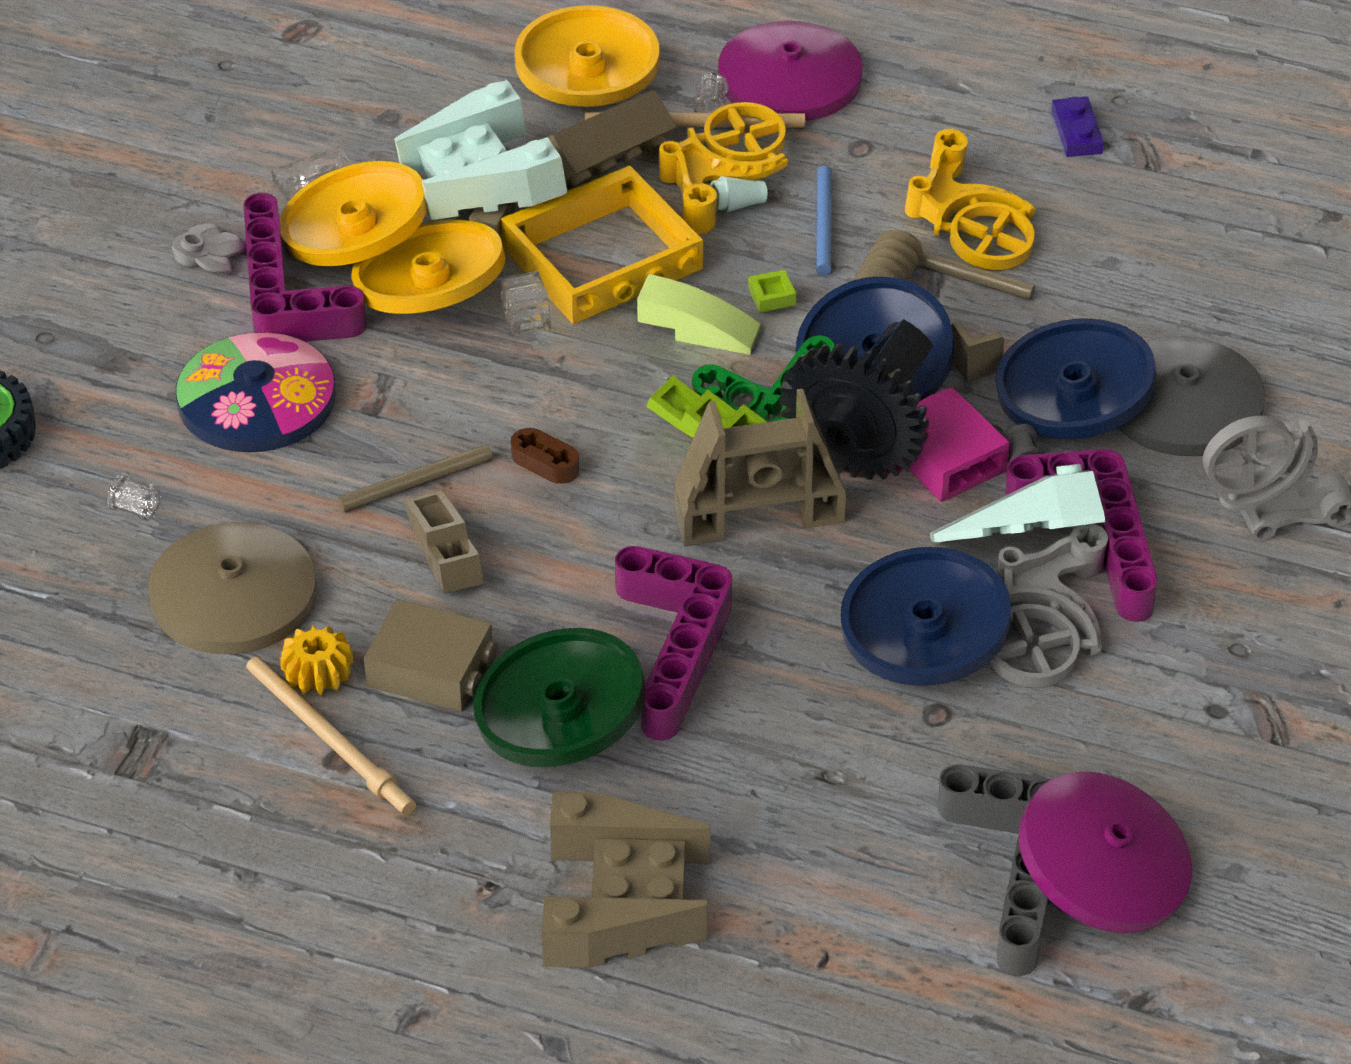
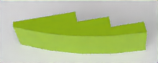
[646,375,767,438]

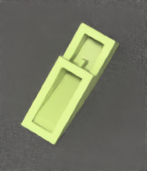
[637,274,761,355]

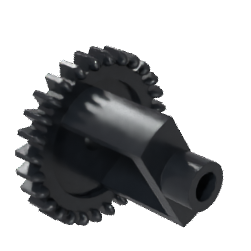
[779,319,934,480]

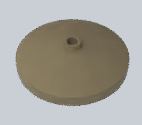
[148,522,317,654]

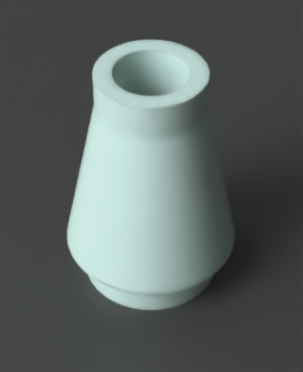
[710,176,768,214]

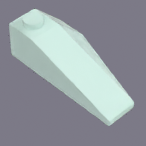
[930,464,1105,542]

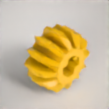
[280,624,354,696]

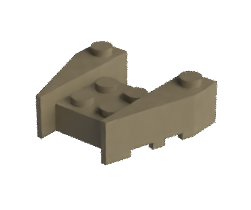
[674,389,846,547]
[542,791,710,968]

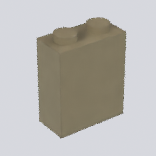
[364,599,497,712]

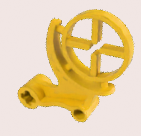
[659,102,788,234]
[904,129,1036,270]

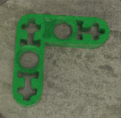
[692,335,835,422]

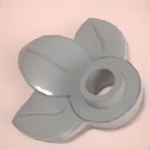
[172,223,247,273]

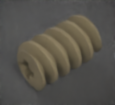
[854,229,923,281]

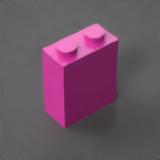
[909,386,1009,502]

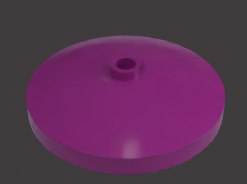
[718,21,863,121]
[1018,772,1192,933]

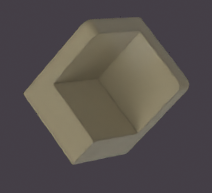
[951,322,1004,382]

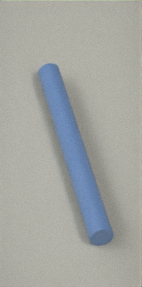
[816,166,832,276]

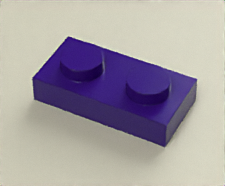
[1051,96,1104,157]

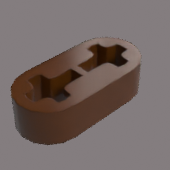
[511,428,579,484]

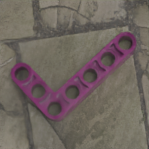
[243,192,367,342]
[1005,449,1157,622]
[615,546,732,741]

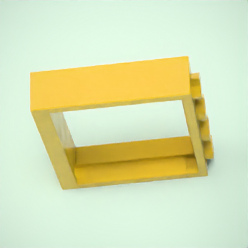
[501,165,703,324]

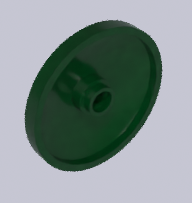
[473,628,646,767]

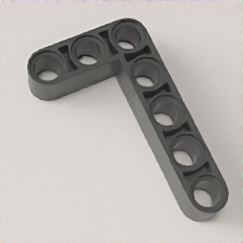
[937,764,1051,976]

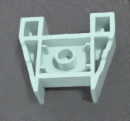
[394,80,568,220]

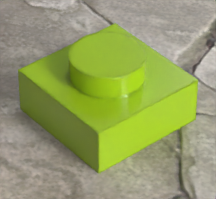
[748,269,797,313]

